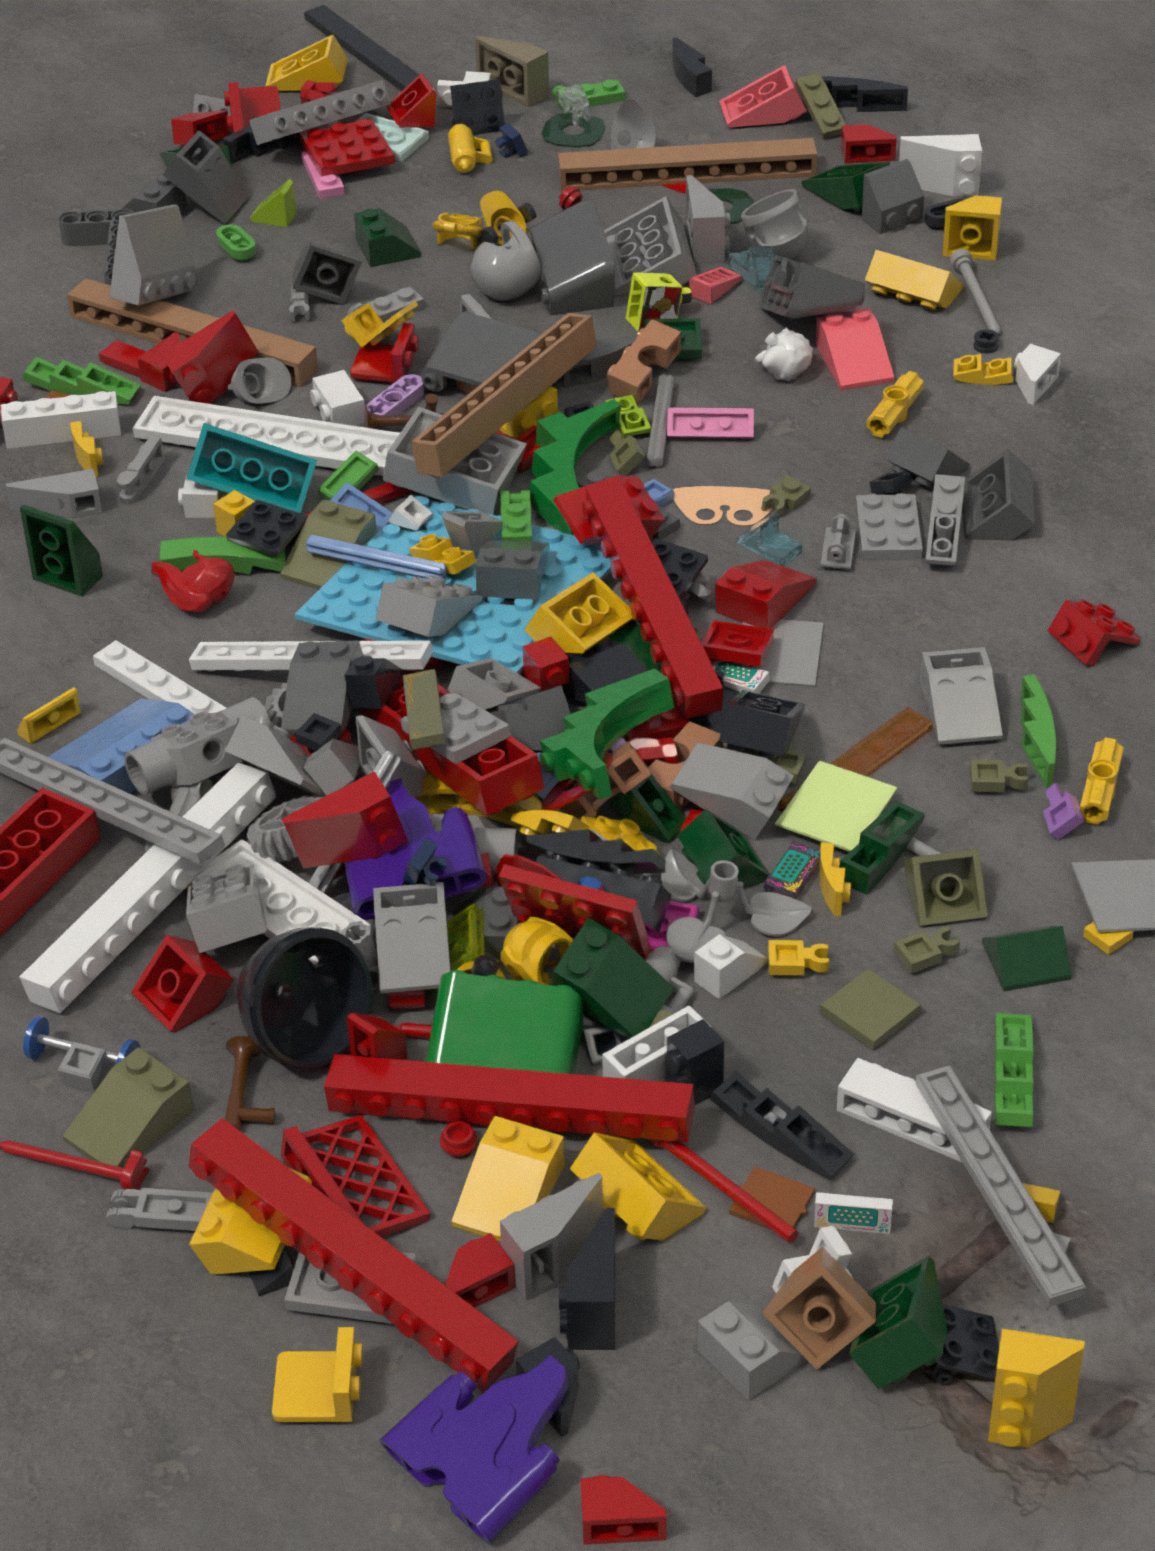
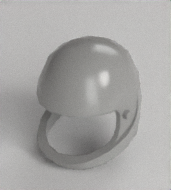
[741,189,808,260]
[470,221,542,301]

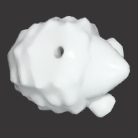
[755,328,813,382]

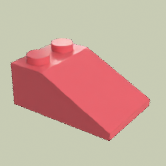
[719,65,807,128]
[816,308,894,390]

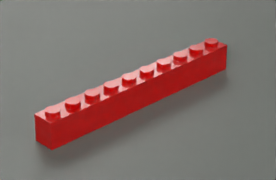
[582,480,723,719]
[324,1054,695,1142]
[188,1118,519,1393]

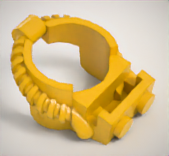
[432,213,483,250]

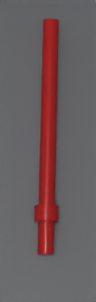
[647,1139,799,1244]

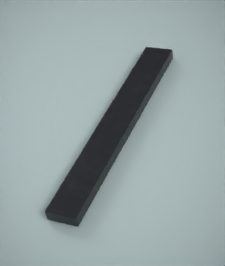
[304,5,419,91]

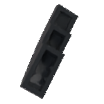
[822,76,908,112]
[223,125,317,164]
[527,829,666,874]
[710,1071,854,1180]

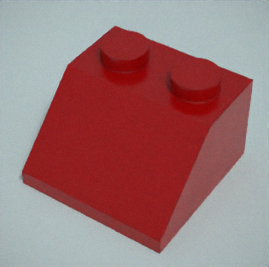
[131,935,234,1033]

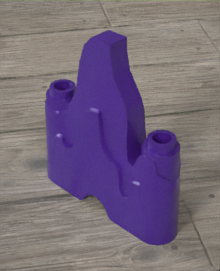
[345,778,487,920]
[379,1355,569,1544]

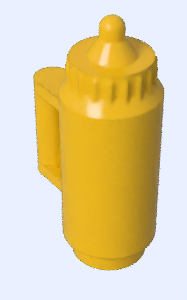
[448,124,493,173]

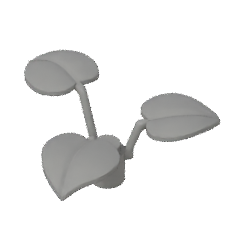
[661,849,812,963]

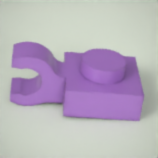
[1043,782,1084,840]

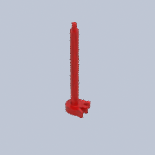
[0,1140,150,1190]

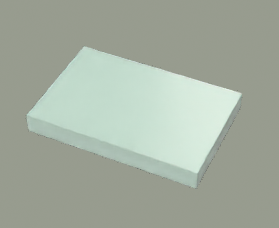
[355,113,429,162]

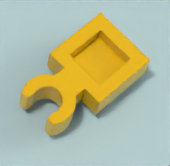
[768,940,829,975]

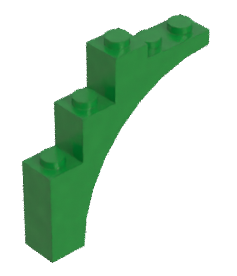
[529,399,621,536]
[539,668,674,800]

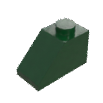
[608,772,685,843]

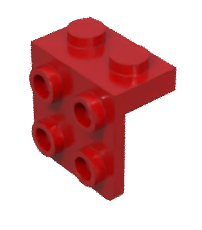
[223,82,281,133]
[350,323,419,383]
[1047,599,1141,666]

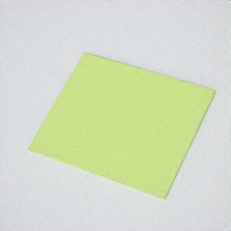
[775,760,897,852]

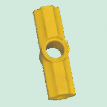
[866,371,924,438]
[1080,737,1124,825]

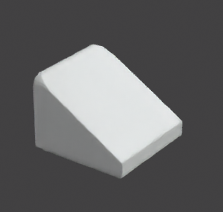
[388,495,433,531]

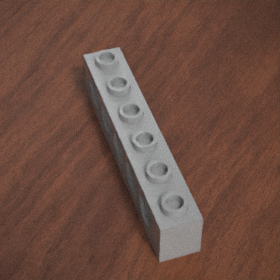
[249,80,391,145]

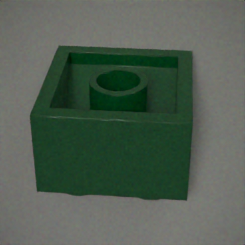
[354,208,421,267]
[677,809,772,888]

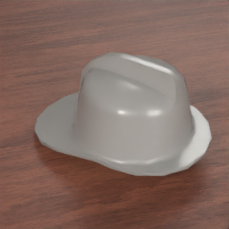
[228,357,291,404]

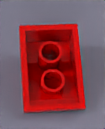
[161,310,259,404]
[553,476,665,545]
[715,560,817,629]
[281,771,408,868]

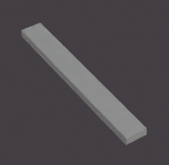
[916,1065,1086,1307]

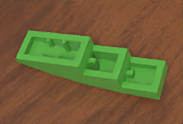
[23,357,141,405]
[158,537,285,575]
[1020,674,1056,788]
[994,1013,1033,1127]

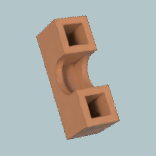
[607,319,681,406]
[649,721,723,810]
[554,741,651,820]

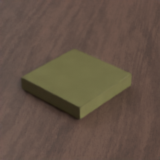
[820,968,921,1050]

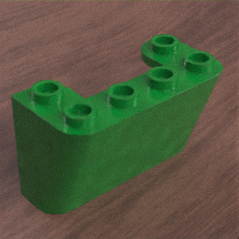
[426,970,584,1074]

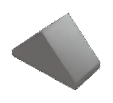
[442,511,503,556]

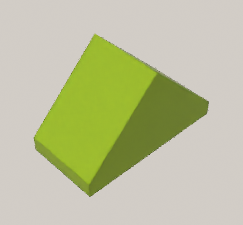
[249,178,297,227]

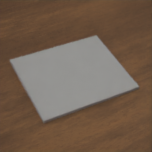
[742,619,824,687]
[1071,859,1155,932]

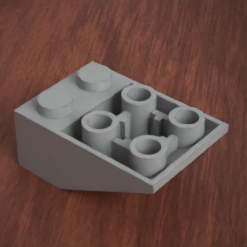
[375,576,482,637]
[920,647,1003,745]
[186,864,267,953]
[373,882,450,993]
[500,1173,603,1301]

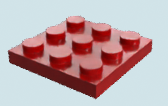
[299,119,395,177]

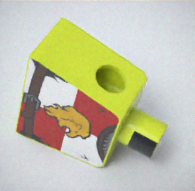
[625,272,692,332]

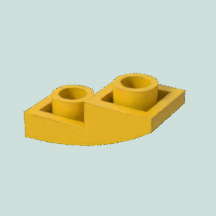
[953,354,1014,385]
[70,421,103,477]
[409,534,477,575]
[510,810,590,836]
[819,842,851,916]

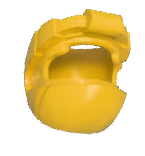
[500,917,573,985]

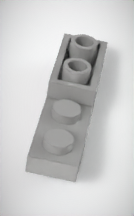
[925,474,965,566]

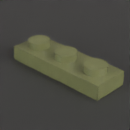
[795,72,846,140]

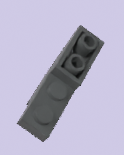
[557,335,637,388]

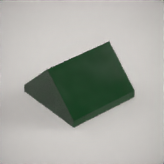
[982,926,1071,992]

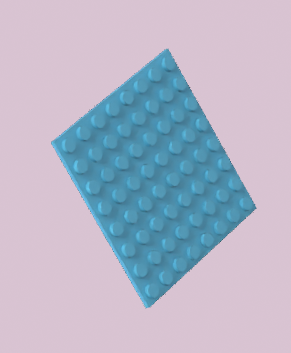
[295,495,611,675]

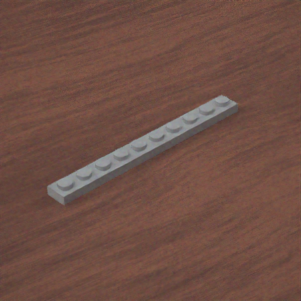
[0,738,225,865]

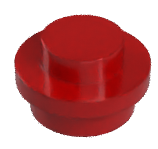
[559,186,583,209]
[440,1121,477,1156]

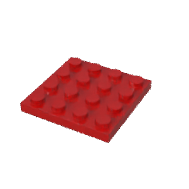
[499,864,652,960]

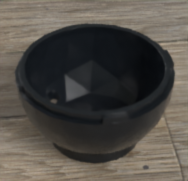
[237,927,375,1071]

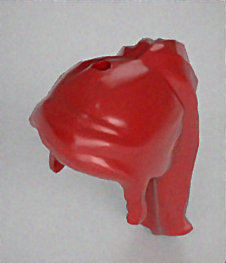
[151,550,235,614]

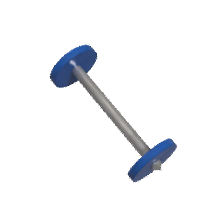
[23,1016,141,1064]

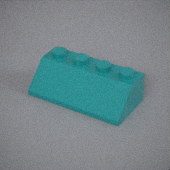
[186,423,317,513]

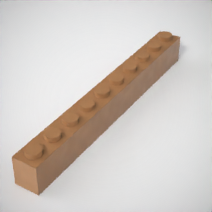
[558,138,817,191]
[67,278,318,387]
[411,313,597,478]

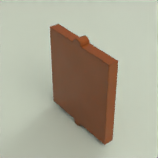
[729,1166,815,1230]

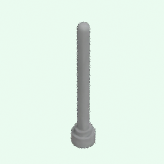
[950,249,1001,334]

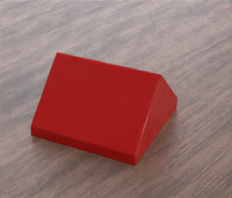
[386,73,437,128]

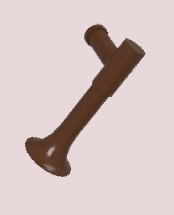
[364,394,444,429]
[225,1036,275,1131]

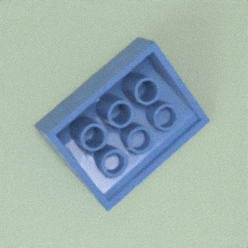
[48,698,194,794]

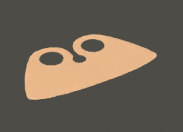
[672,486,774,526]

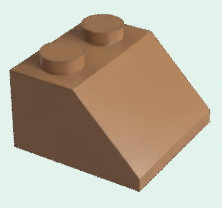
[763,1247,876,1370]

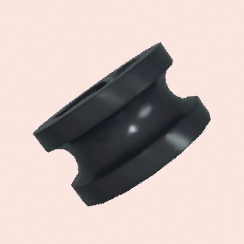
[973,329,999,354]

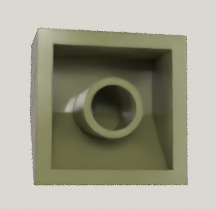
[903,849,988,926]

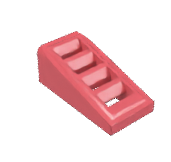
[689,267,743,304]

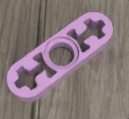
[364,374,425,428]

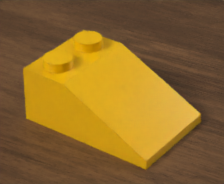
[265,35,348,91]
[451,1116,565,1241]

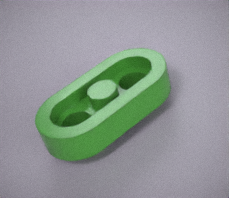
[216,224,256,261]

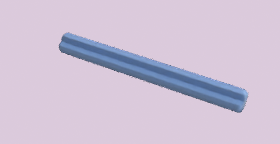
[306,535,447,579]

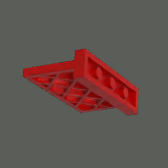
[280,1115,430,1237]

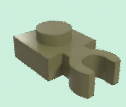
[761,474,811,518]
[970,760,1028,792]
[894,927,960,974]

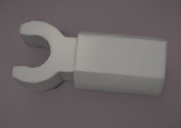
[289,284,310,321]

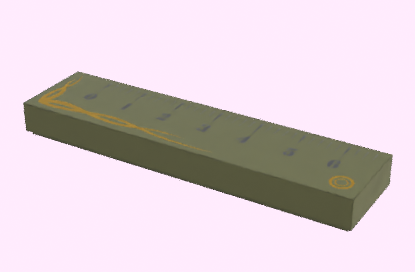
[403,669,446,750]

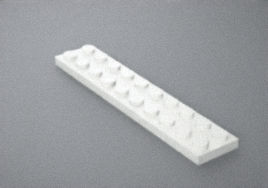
[133,396,400,476]

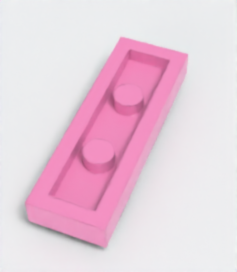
[301,152,345,199]
[667,407,754,439]

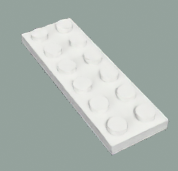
[192,839,374,965]

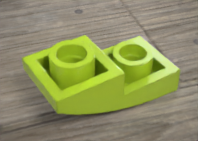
[606,395,651,437]

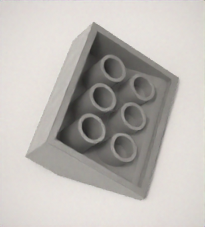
[604,196,696,295]
[110,204,195,305]
[383,407,527,515]

